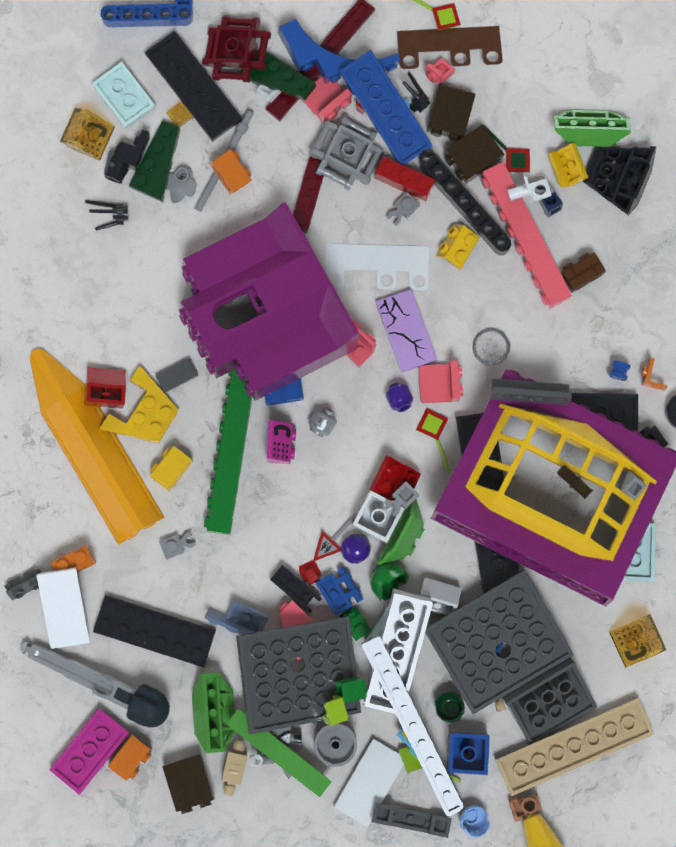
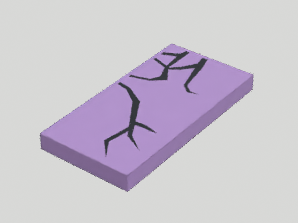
[376,289,437,373]

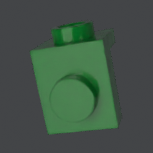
[340,606,372,641]

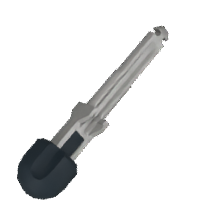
[20,641,170,728]

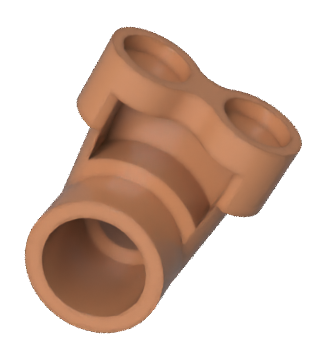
[508,795,542,822]

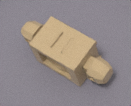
[221,740,247,796]

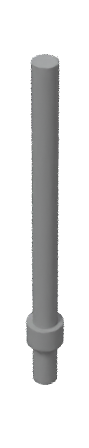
[194,110,254,212]

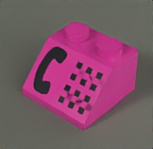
[267,420,296,464]

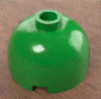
[370,563,409,601]

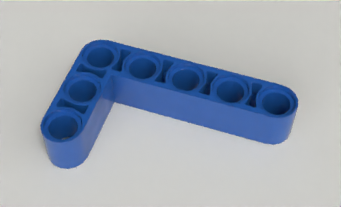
[100,0,193,27]

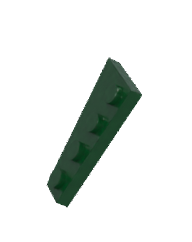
[239,49,317,100]
[129,120,180,203]

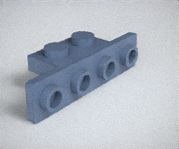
[204,599,269,635]

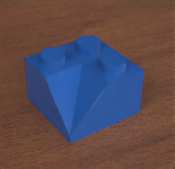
[447,733,490,775]

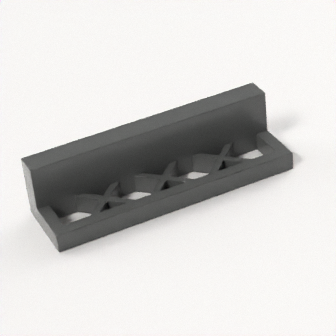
[490,378,572,405]

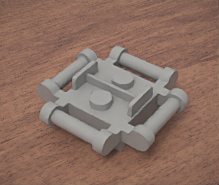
[309,115,384,191]

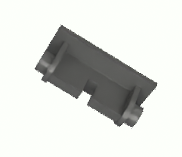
[4,568,42,600]

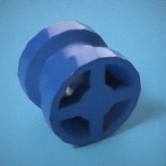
[608,361,630,381]

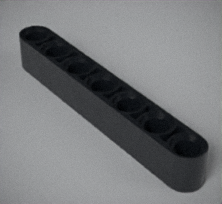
[418,151,511,256]

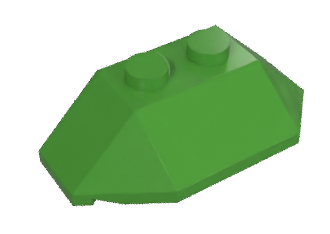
[554,110,631,147]
[376,500,425,566]
[192,673,235,753]

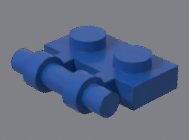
[315,566,363,616]

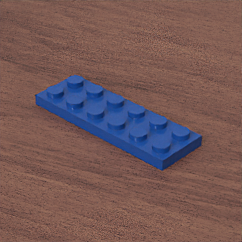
[339,50,433,166]

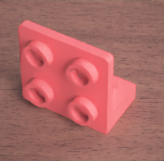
[346,320,376,367]

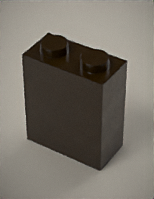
[427,84,476,142]
[444,124,504,184]
[162,754,215,814]

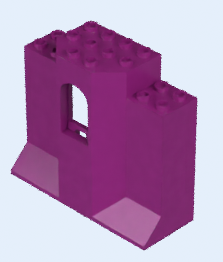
[179,202,359,401]

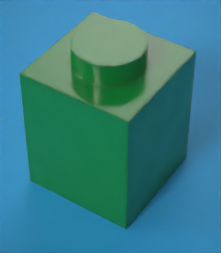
[335,677,367,703]

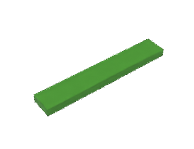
[226,708,332,797]

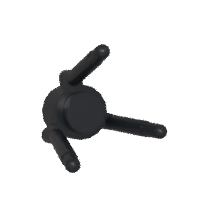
[402,72,431,113]
[85,200,128,231]

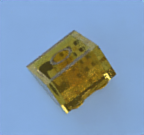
[60,108,115,160]
[609,614,667,668]

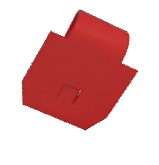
[299,560,322,585]

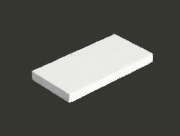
[37,567,90,649]
[334,739,404,827]

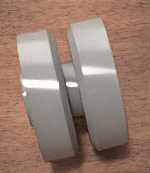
[314,723,357,767]

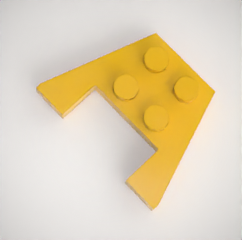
[100,366,179,444]

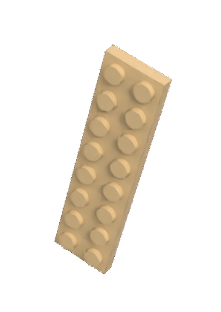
[495,698,654,796]

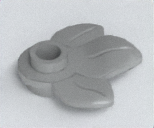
[165,167,196,203]

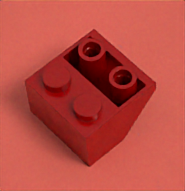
[84,367,126,409]

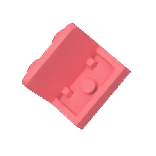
[301,77,352,123]
[419,361,464,403]

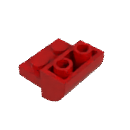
[369,455,421,507]

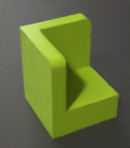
[322,695,349,726]

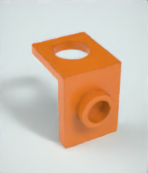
[641,358,668,391]

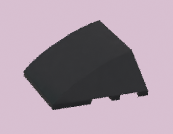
[583,146,657,216]

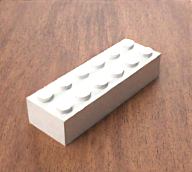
[363,589,433,714]

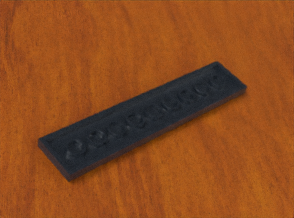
[455,413,519,594]

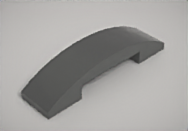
[371,802,452,838]

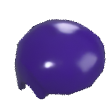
[340,534,371,564]

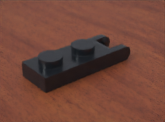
[270,565,322,613]

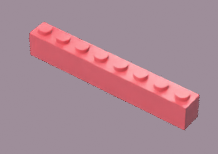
[481,162,572,309]

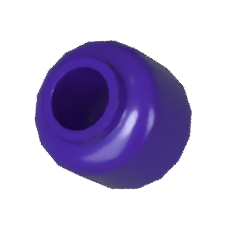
[385,383,413,412]

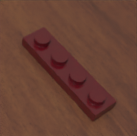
[293,156,328,233]

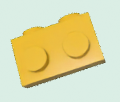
[548,143,589,188]
[436,224,480,269]

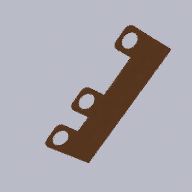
[397,26,503,69]

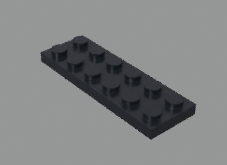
[145,31,242,142]
[93,595,216,668]

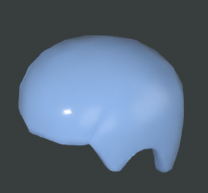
[460,805,490,838]

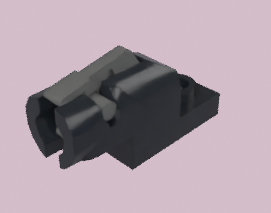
[104,129,150,184]

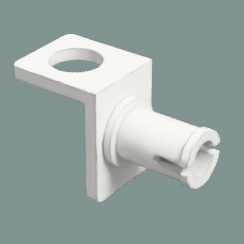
[507,176,552,203]

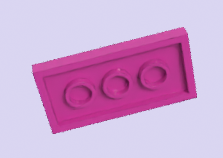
[49,708,130,795]

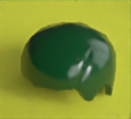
[435,691,465,723]

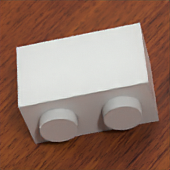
[420,578,462,615]

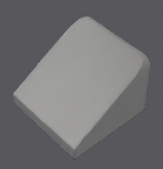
[621,471,647,501]

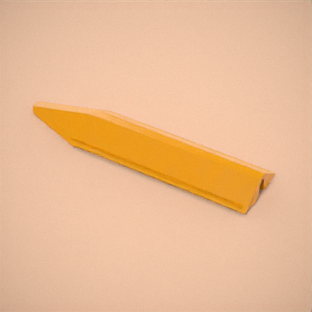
[30,349,165,545]

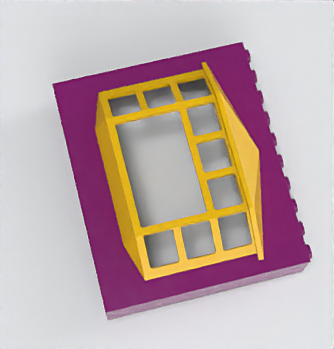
[431,369,676,607]

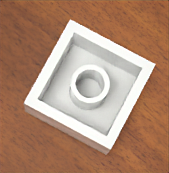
[352,490,404,544]

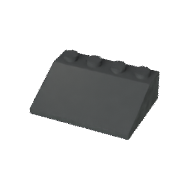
[502,658,597,745]

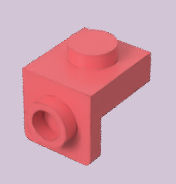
[426,58,455,86]

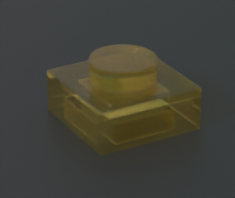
[166,102,193,128]

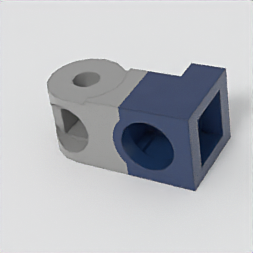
[535,178,563,218]

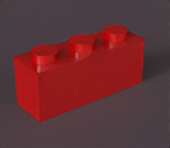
[375,157,435,202]

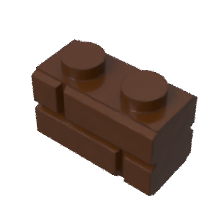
[561,252,606,293]

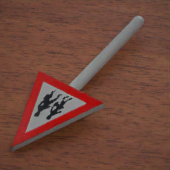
[313,513,358,562]

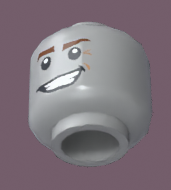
[308,407,337,437]

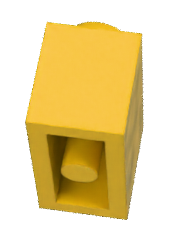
[150,446,193,492]

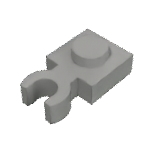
[387,192,420,226]
[385,482,420,517]
[159,533,196,560]

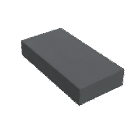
[156,359,198,393]

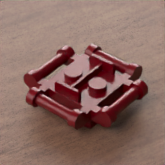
[202,15,271,83]

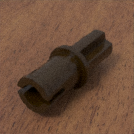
[557,465,593,499]

